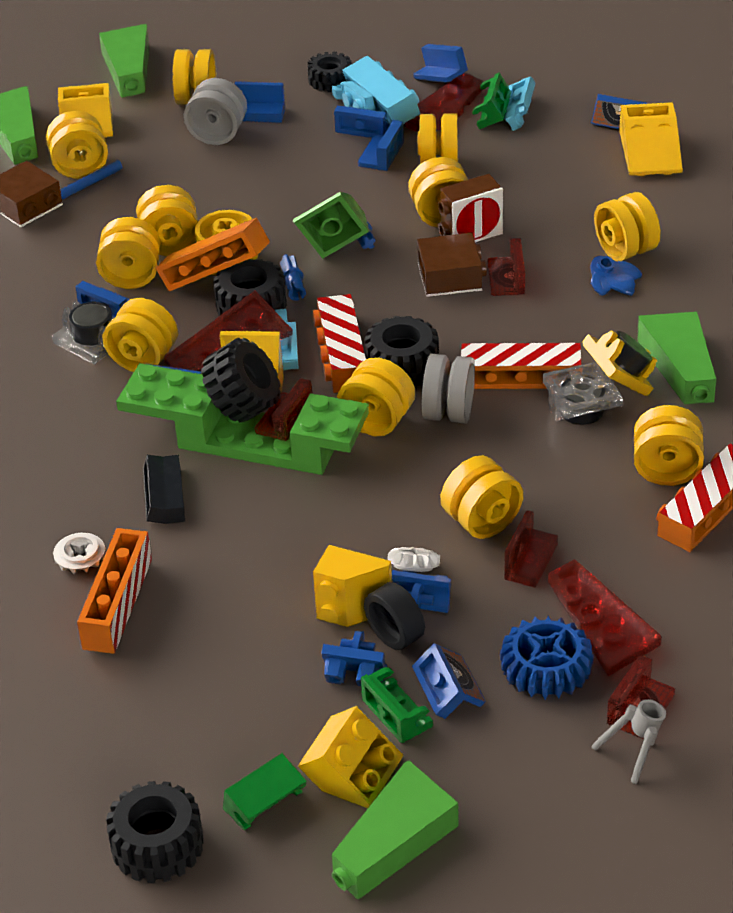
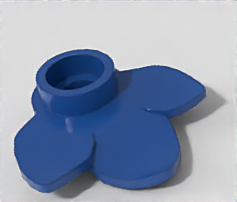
[590,256,642,296]

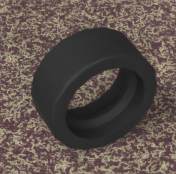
[364,582,425,650]

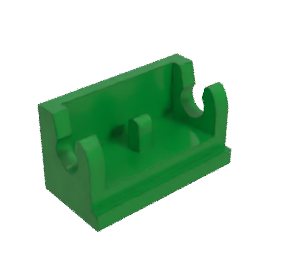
[472,73,512,130]
[361,667,433,744]
[223,753,307,830]

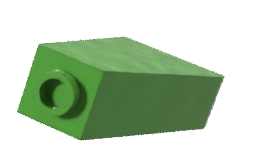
[99,24,150,98]
[0,86,38,165]
[637,312,716,404]
[332,760,459,900]

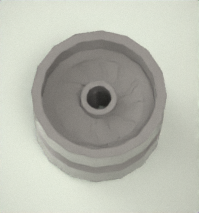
[183,78,247,145]
[422,353,475,424]

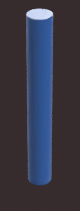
[60,160,123,200]

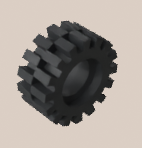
[307,51,352,92]

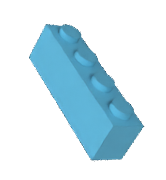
[342,55,421,124]

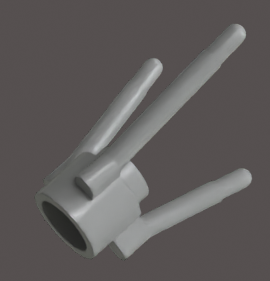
[592,699,666,784]

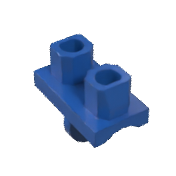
[392,570,451,613]
[321,630,388,687]

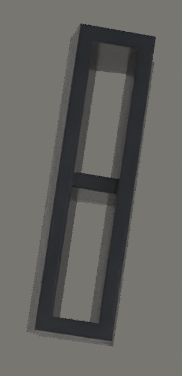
[143,454,185,524]

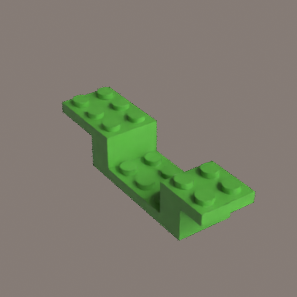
[116,363,369,475]

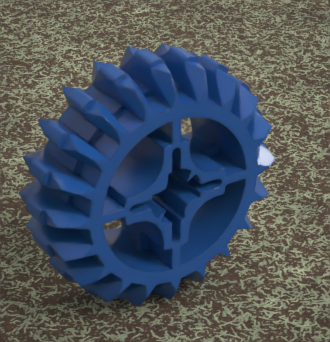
[500,615,594,699]

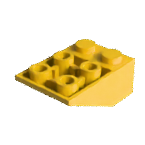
[619,102,683,176]

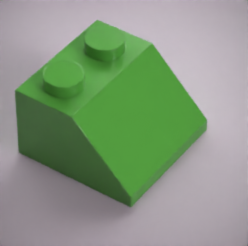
[293,192,369,259]

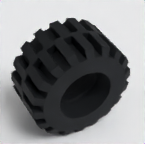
[214,258,287,329]
[364,316,439,388]
[201,338,281,423]
[106,781,204,883]

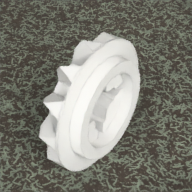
[53,533,105,575]
[387,547,440,572]

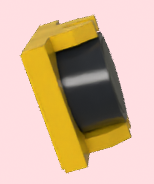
[582,330,657,396]

